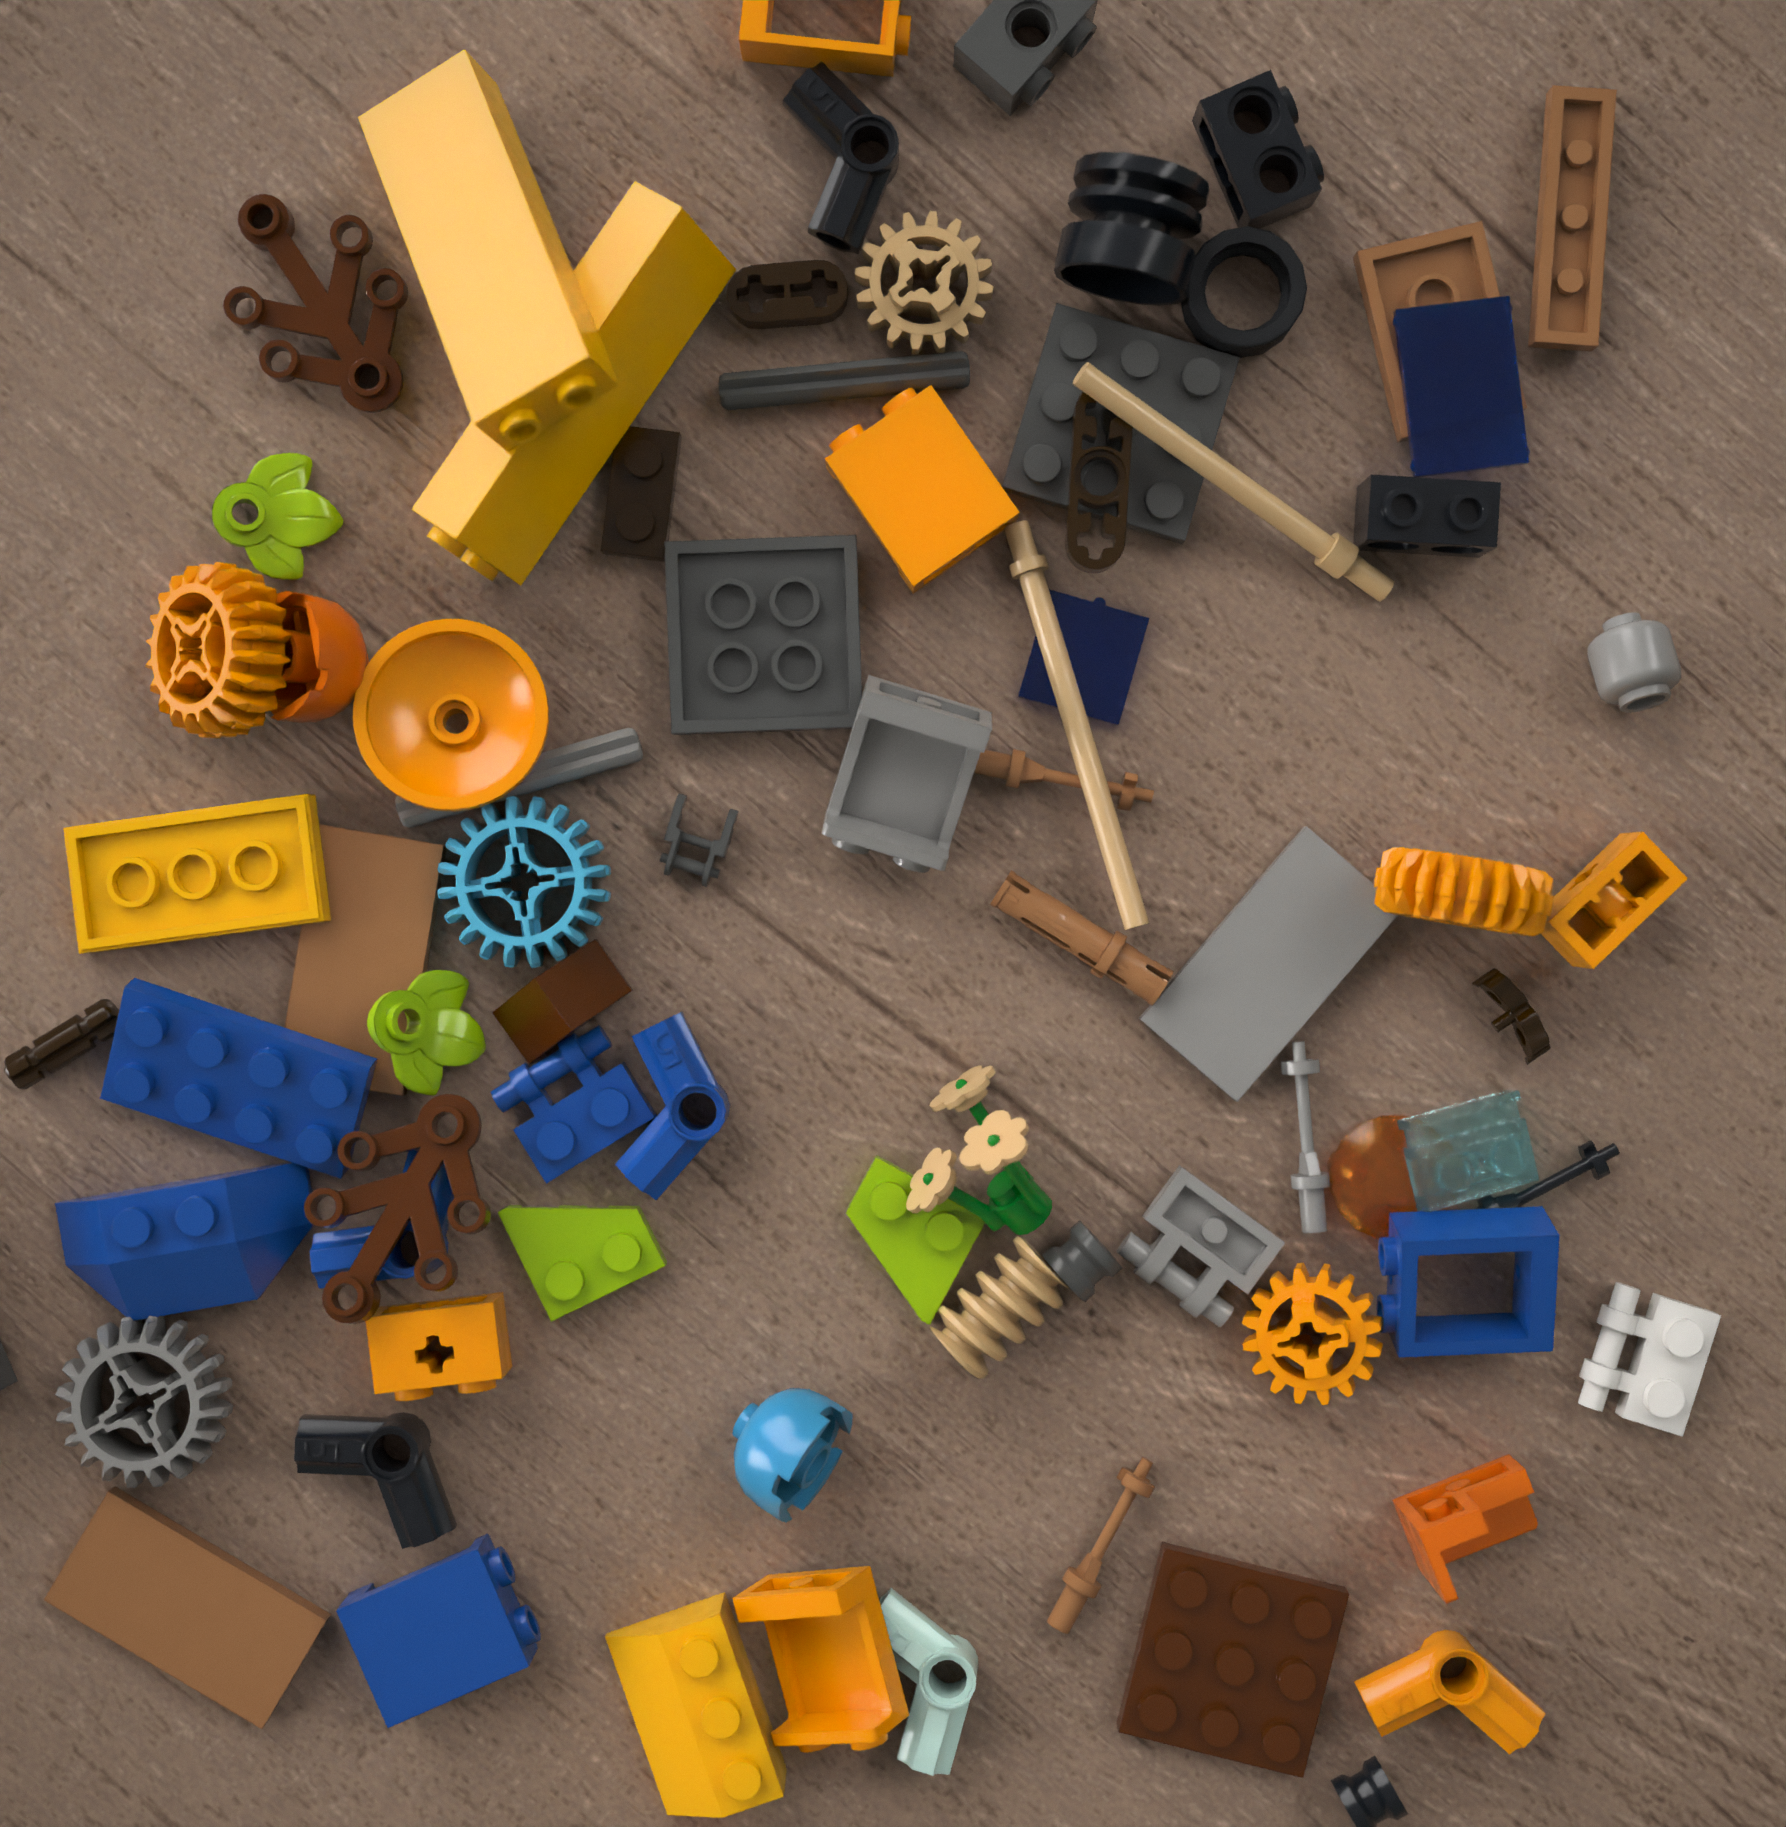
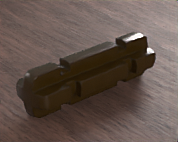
[4,999,119,1089]

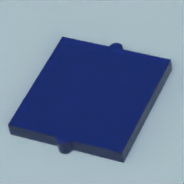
[1018,589,1149,726]

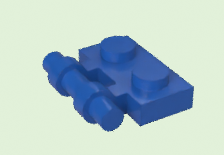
[491,1025,657,1184]

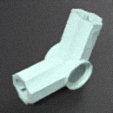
[879,1588,978,1776]

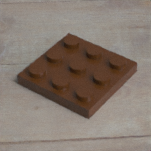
[1116,1542,1349,1778]

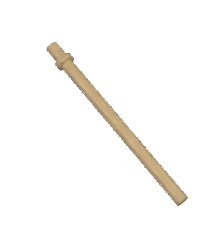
[1004,520,1149,930]

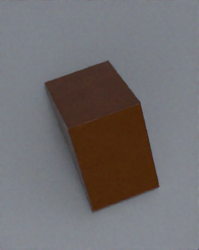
[492,939,633,1064]

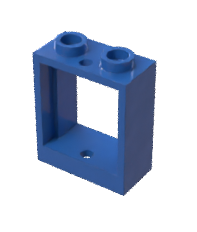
[1376,1206,1560,1358]

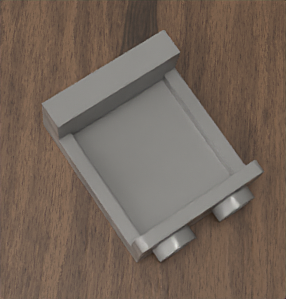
[822,675,992,873]

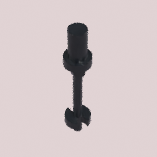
[1475,1141,1620,1209]

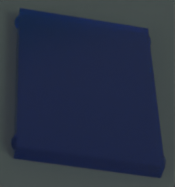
[1392,296,1530,477]

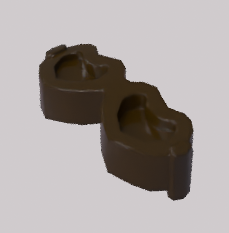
[1472,968,1551,1065]

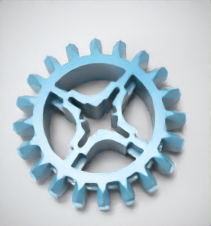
[437,796,611,968]

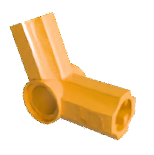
[1354,1630,1545,1755]

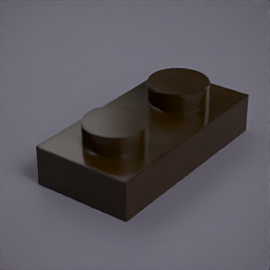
[601,426,682,562]

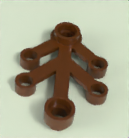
[223,194,408,413]
[304,1094,491,1324]

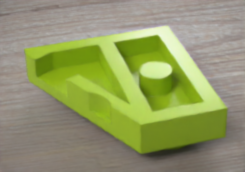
[846,1155,985,1325]
[498,1205,668,1322]

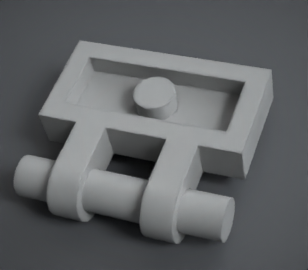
[1117,1165,1285,1327]

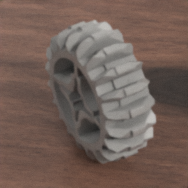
[55,1316,234,1488]

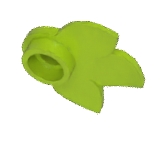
[212,453,343,580]
[367,970,486,1096]

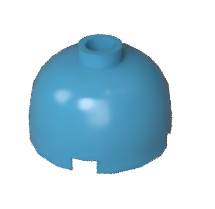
[732,1388,853,1523]

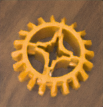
[145,562,292,738]
[1373,847,1554,937]

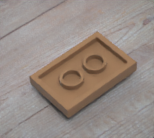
[1353,221,1527,443]

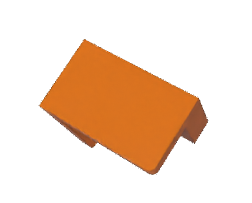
[1392,1454,1538,1604]

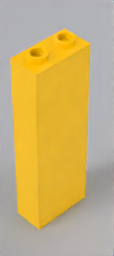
[358,49,619,451]
[412,181,737,586]

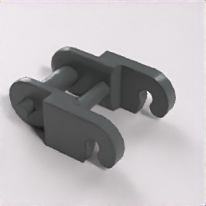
[660,793,739,887]

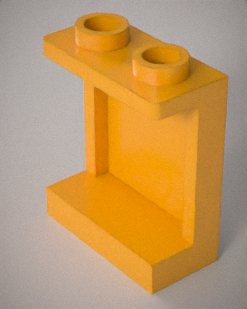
[825,385,1020,594]
[732,1566,909,1753]

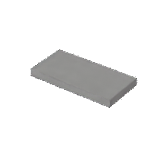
[1139,826,1398,1102]

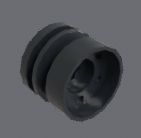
[1054,152,1209,306]

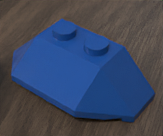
[55,1162,314,1321]

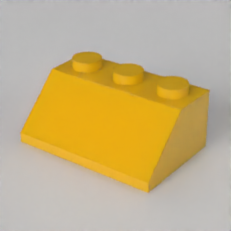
[605,1592,787,1818]

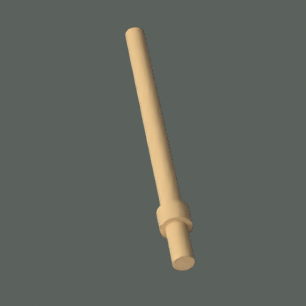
[1073,362,1394,602]

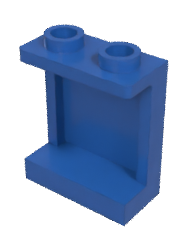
[336,1534,541,1728]

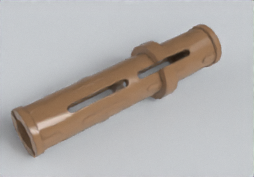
[990,870,1174,1006]

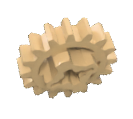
[855,211,994,356]

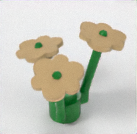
[906,1065,1052,1235]

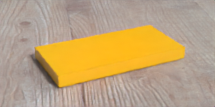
[63,794,331,954]

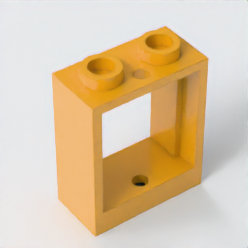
[739,0,912,77]

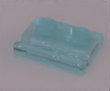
[1397,1090,1539,1212]

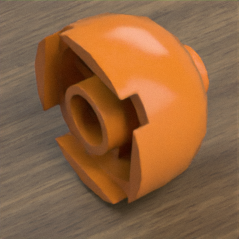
[270,591,369,723]

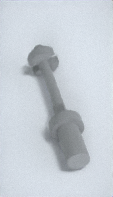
[1281,1041,1330,1233]

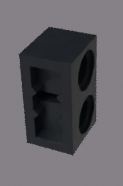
[1192,70,1324,229]
[1353,474,1501,558]

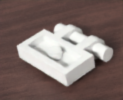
[1578,1282,1721,1437]

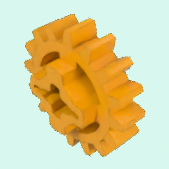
[1242,1263,1383,1405]

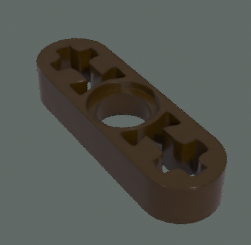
[1065,391,1133,573]

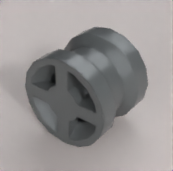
[1042,1220,1123,1302]

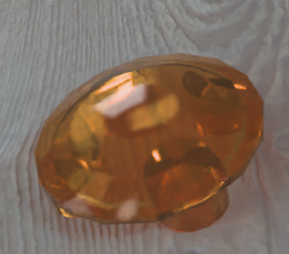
[1327,1114,1455,1240]

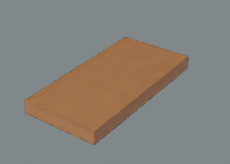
[285,824,447,1096]
[44,1486,331,1729]

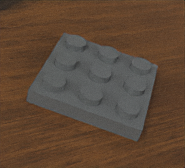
[1002,303,1240,544]
[664,535,862,735]

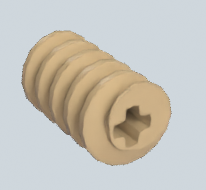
[930,1236,1069,1379]

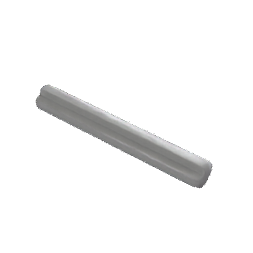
[395,728,643,828]

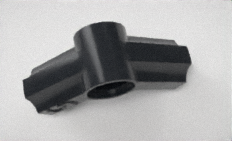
[783,61,899,254]
[294,1412,457,1549]

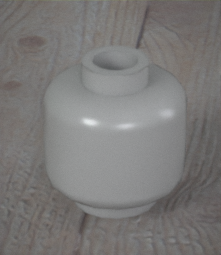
[1587,612,1681,713]

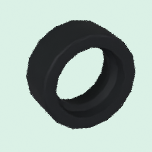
[1181,226,1307,359]

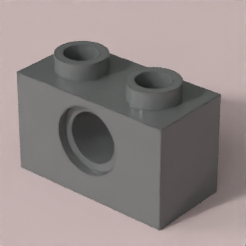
[953,0,1098,116]

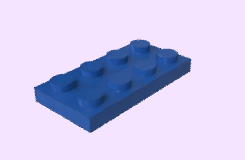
[100,978,378,1179]

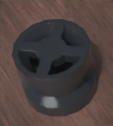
[1331,1756,1408,1827]

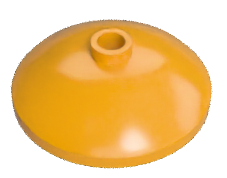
[353,619,549,812]

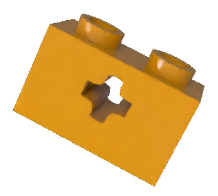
[1541,832,1688,969]
[365,1292,512,1401]

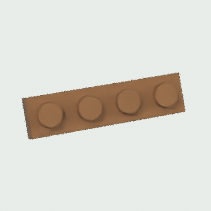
[1528,85,1617,352]

